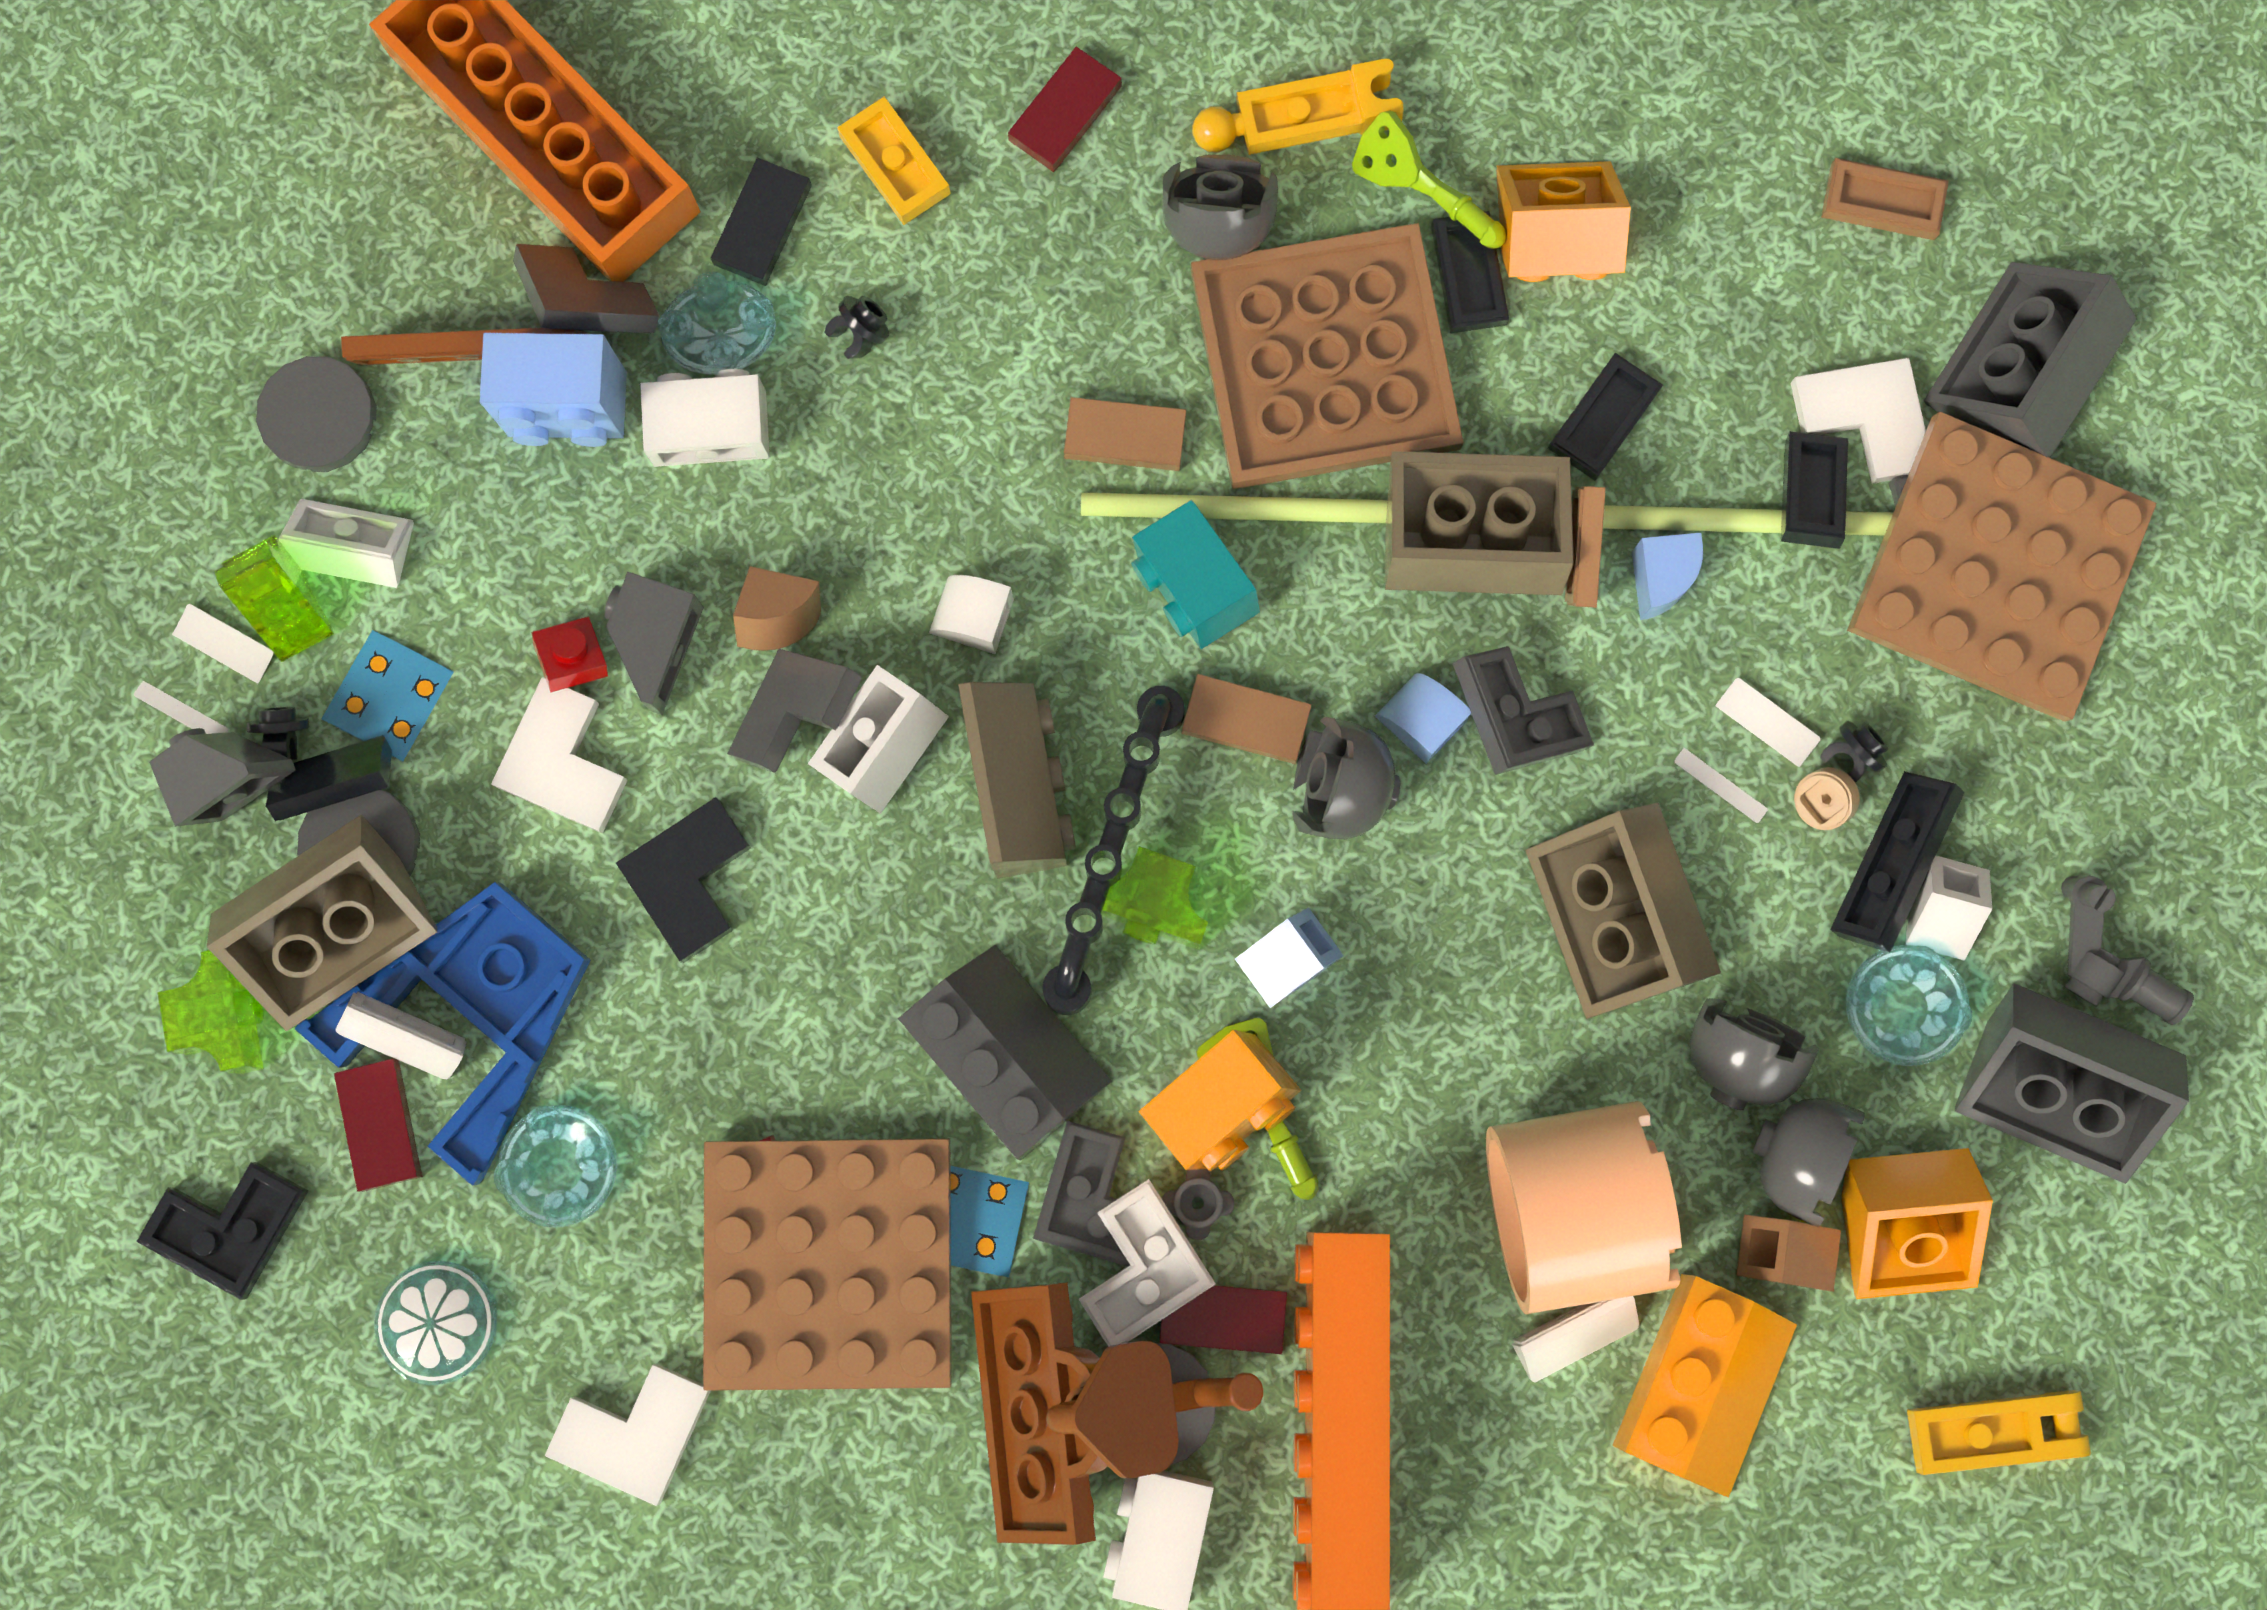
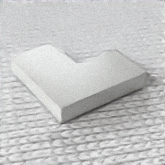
[1790,358,1926,484]
[491,677,628,833]
[1079,1179,1216,1347]
[545,1364,711,1506]

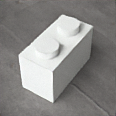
[640,369,770,467]
[808,665,949,814]
[1103,1471,1214,1610]

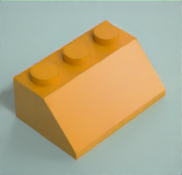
[1612,1274,1797,1498]

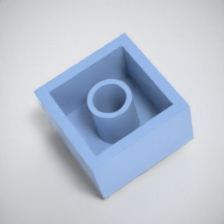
[480,333,627,447]

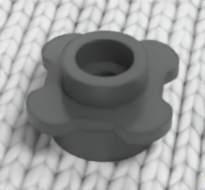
[1162,1169,1234,1240]

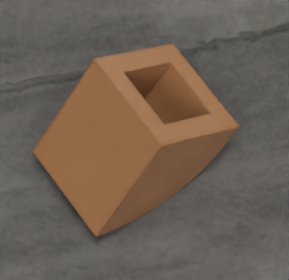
[733,566,821,651]
[1736,1215,1841,1292]

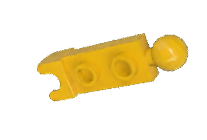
[1192,59,1404,155]

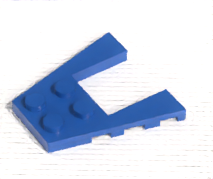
[295,882,591,1186]

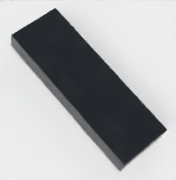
[1830,771,1965,953]

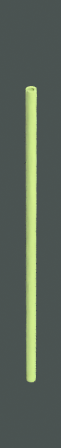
[1081,492,1894,536]

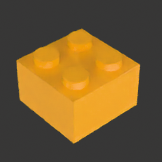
[1138,1030,1302,1171]

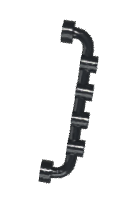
[1042,686,1184,1015]

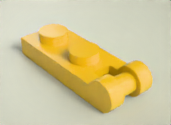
[1907,1390,2091,1475]

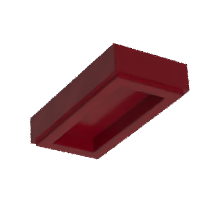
[1008,46,1122,172]
[334,1059,423,1192]
[1159,1285,1287,1354]

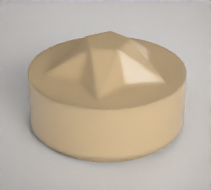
[1794,767,1860,830]

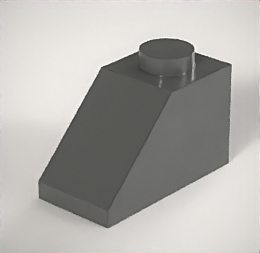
[605,571,704,715]
[149,728,296,827]

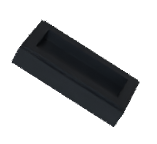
[710,157,812,286]
[1431,211,1509,334]
[1547,353,1663,481]
[1781,431,1848,549]
[266,735,392,821]

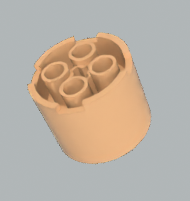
[1486,1101,1682,1314]

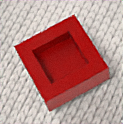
[531,616,608,693]

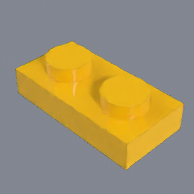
[837,96,951,225]

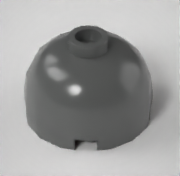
[1162,154,1278,260]
[1292,717,1400,840]
[1690,998,1819,1110]
[1752,1098,1865,1227]

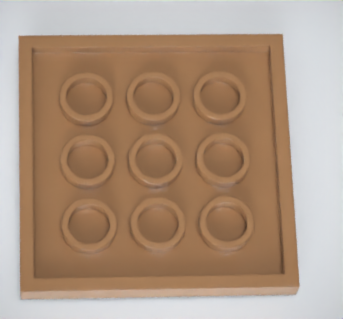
[1191,223,1464,490]
[1847,412,2157,721]
[703,1138,952,1391]

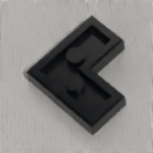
[616,797,751,963]
[136,1162,308,1300]

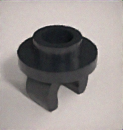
[824,296,889,359]
[247,707,310,760]
[1820,721,1888,783]

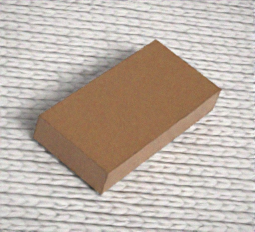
[1821,158,1949,240]
[1064,397,1186,471]
[1565,486,1606,608]
[1182,674,1312,764]

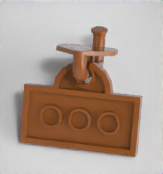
[971,1282,1263,1545]

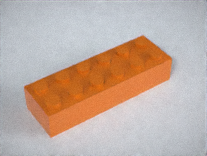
[369,0,701,282]
[1293,1232,1390,1610]

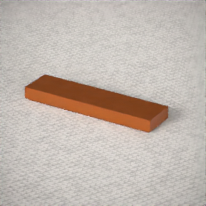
[341,328,588,365]

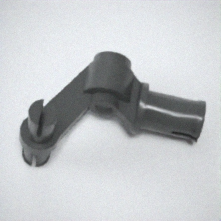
[2061,875,2194,1025]

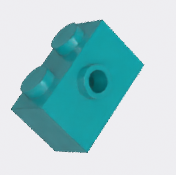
[1131,499,1260,649]

